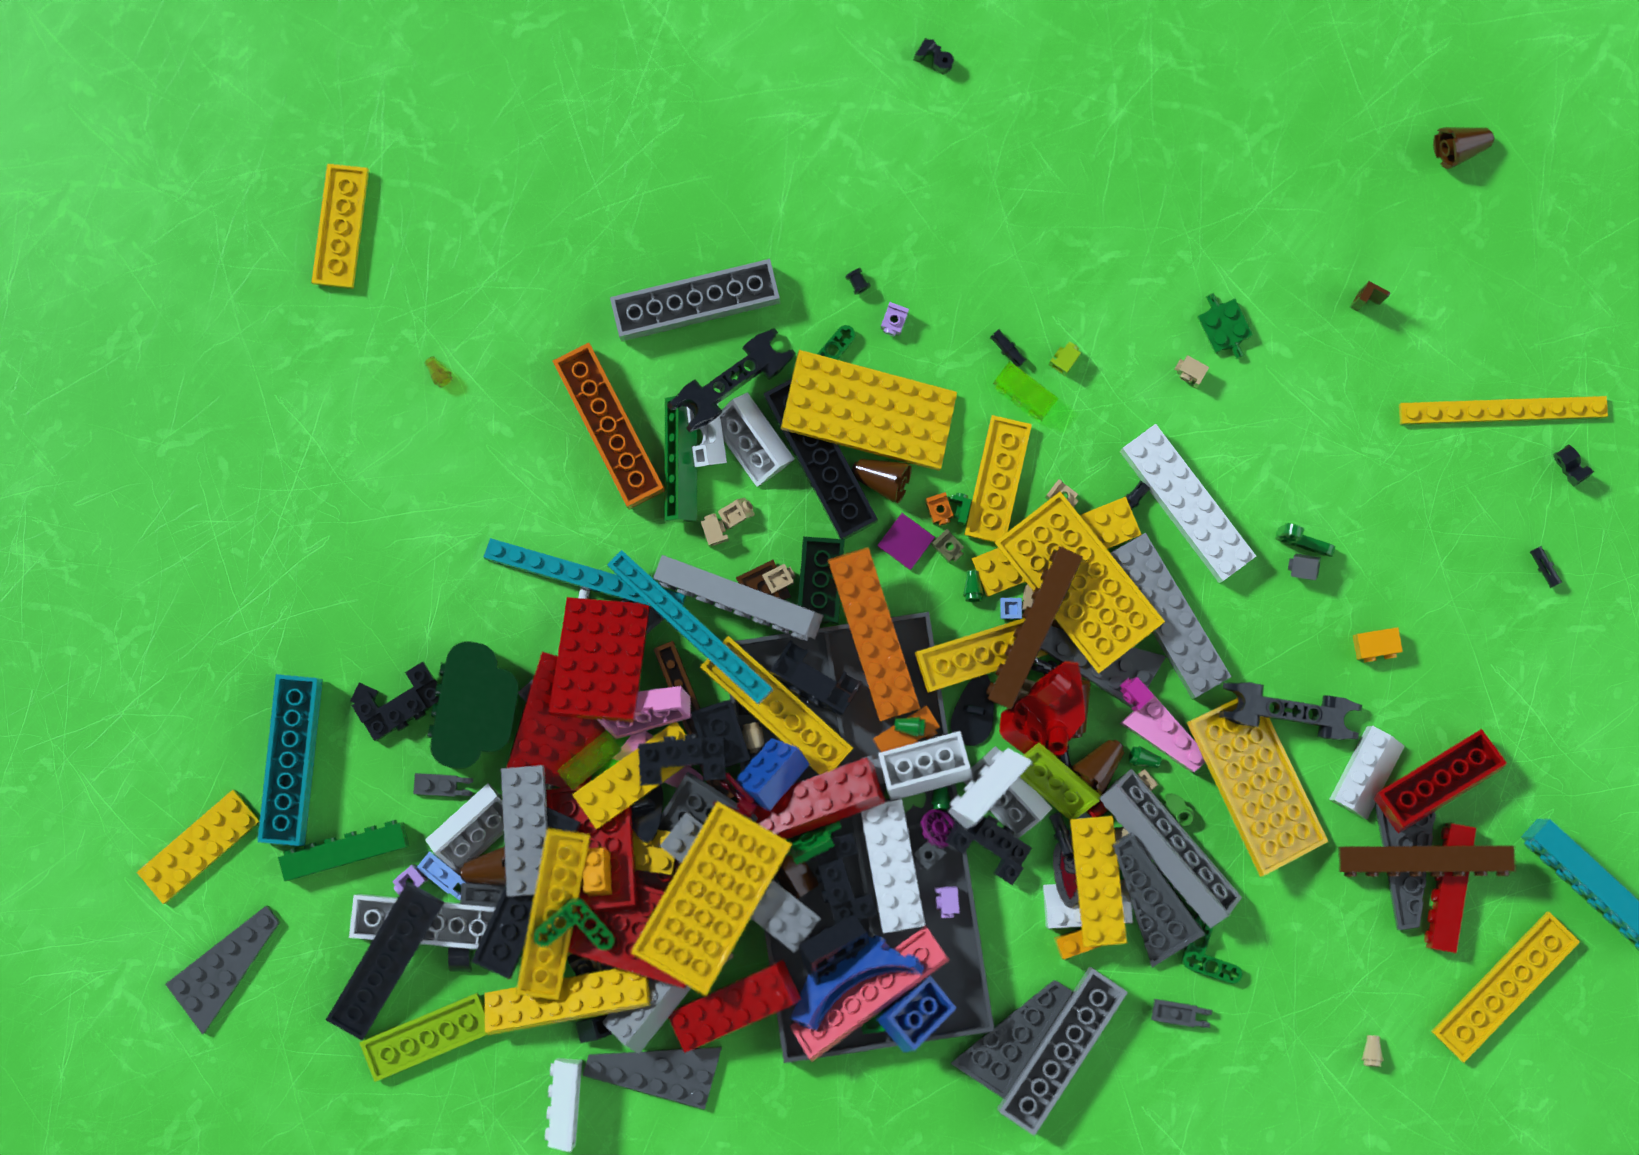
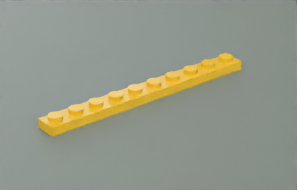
[1399,396,1608,425]

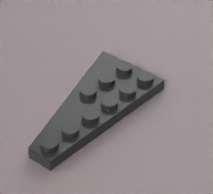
[1041,626,1166,708]
[1375,804,1436,930]
[1114,832,1205,967]
[165,906,280,1034]
[950,979,1073,1099]
[583,1047,722,1110]

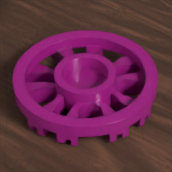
[920,809,954,848]

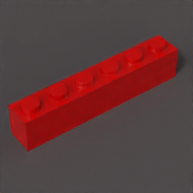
[1424,823,1476,953]

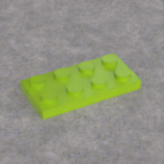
[1019,743,1101,820]

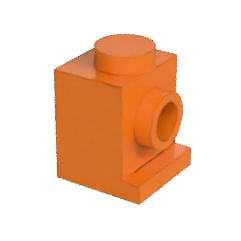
[925,492,953,526]

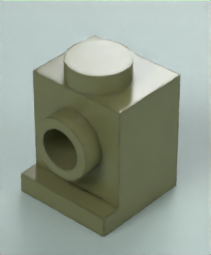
[931,529,964,563]

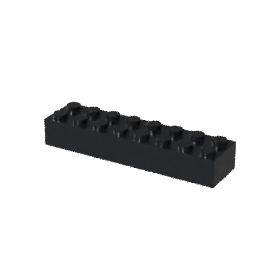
[764,379,878,539]

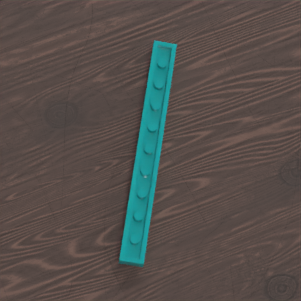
[484,538,686,608]
[607,550,773,705]

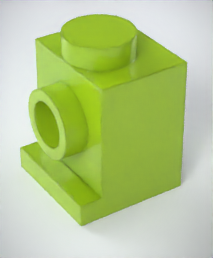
[1048,342,1081,376]

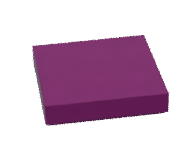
[877,513,935,570]

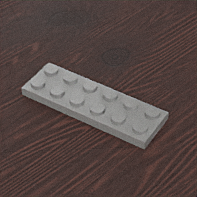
[501,765,547,897]

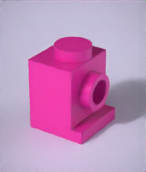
[1120,677,1154,711]

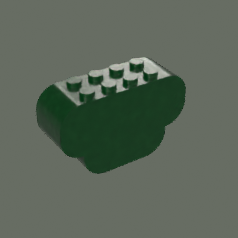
[427,641,518,769]

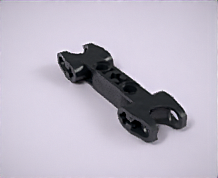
[667,328,796,432]
[1219,682,1362,740]

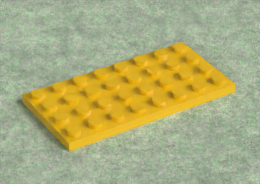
[781,350,957,471]
[995,491,1165,674]
[1187,698,1329,876]
[631,801,792,995]

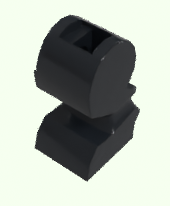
[914,38,954,74]
[1553,445,1594,487]

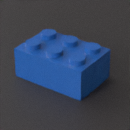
[732,738,810,810]
[877,975,956,1053]

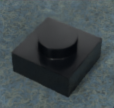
[350,682,379,703]

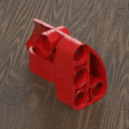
[999,661,1086,755]

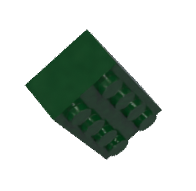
[798,536,845,624]

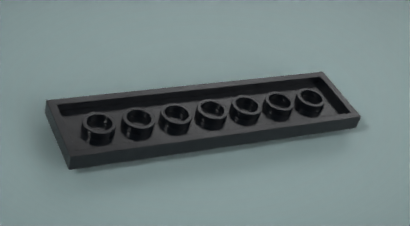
[471,807,581,979]
[326,881,445,1041]

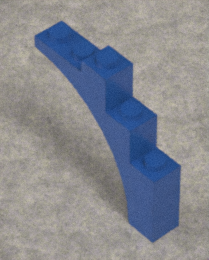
[791,935,925,1031]

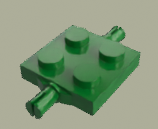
[1197,293,1253,359]
[785,820,842,865]

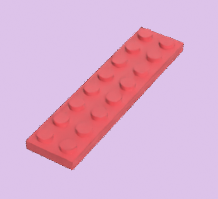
[790,925,949,1061]

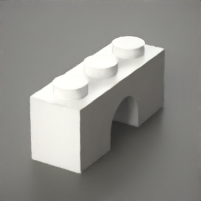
[686,404,727,467]

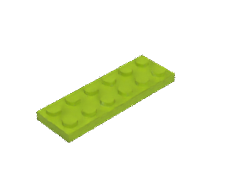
[359,993,487,1082]

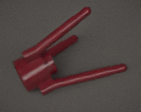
[713,774,759,818]

